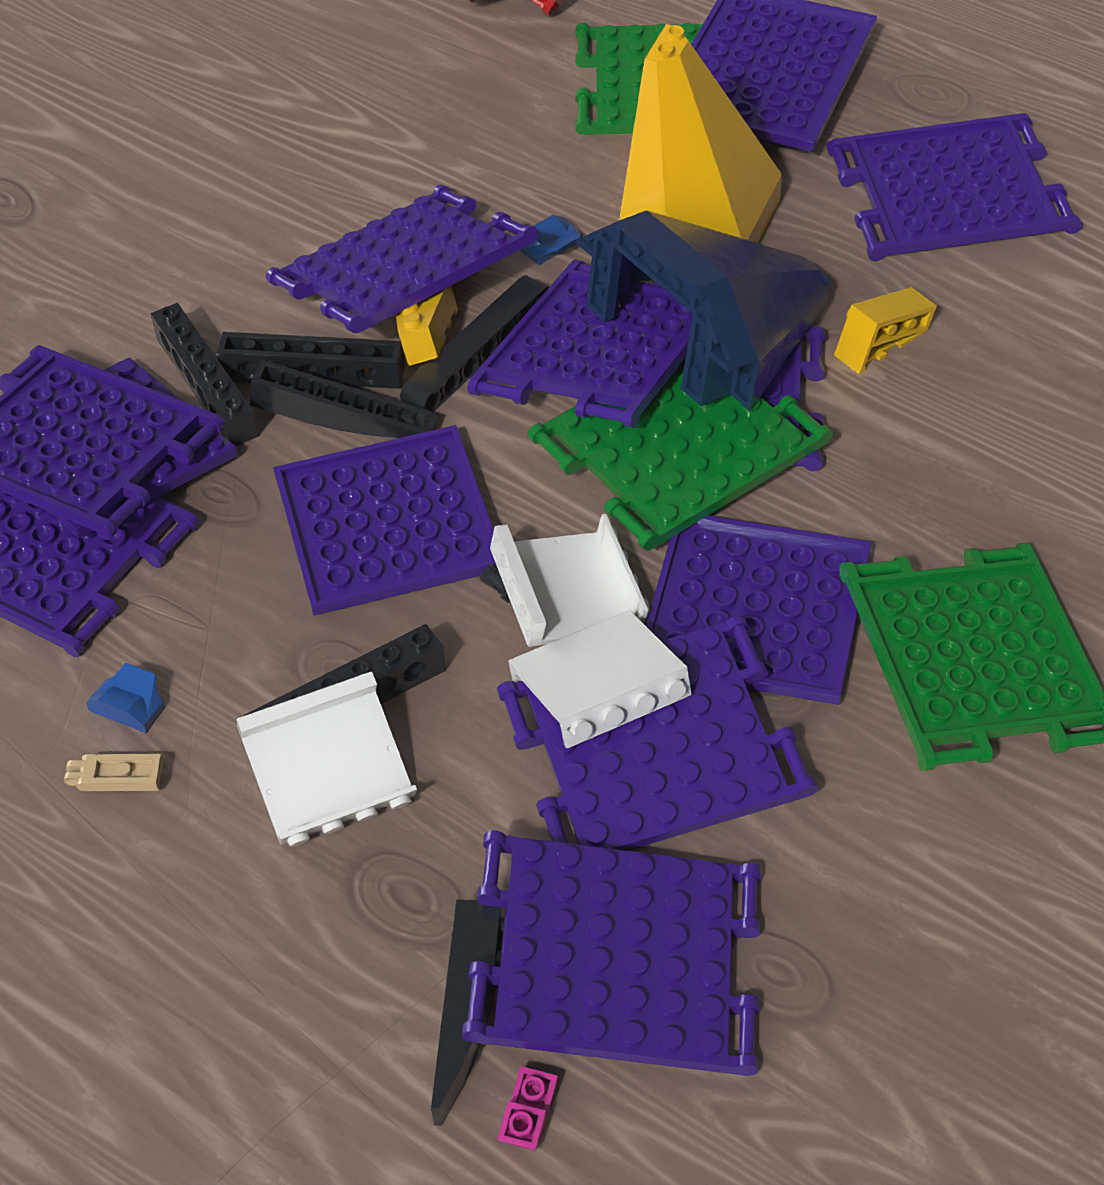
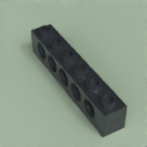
[150,302,259,446]
[217,332,405,389]
[244,624,446,716]

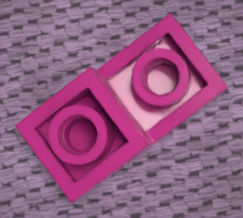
[497,1066,559,1151]

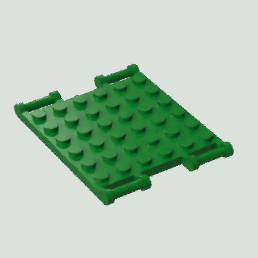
[575,23,703,135]
[527,357,833,551]
[839,542,1104,771]

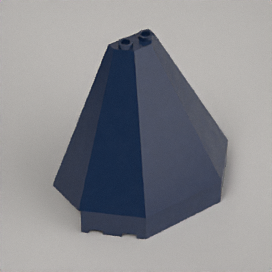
[575,210,830,411]

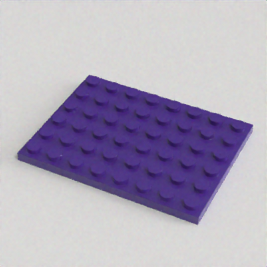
[691,0,877,152]

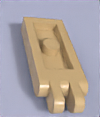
[64,754,163,791]

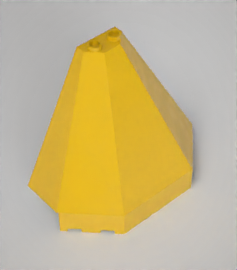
[619,24,782,243]

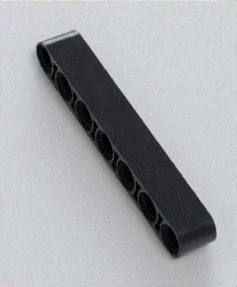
[400,275,549,412]

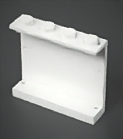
[490,514,650,647]
[508,610,692,749]
[237,672,417,847]

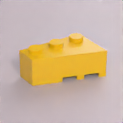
[395,286,458,366]
[834,287,937,374]

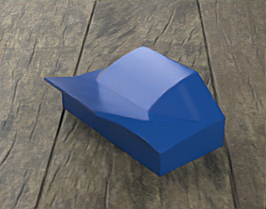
[521,215,583,265]
[86,663,165,733]

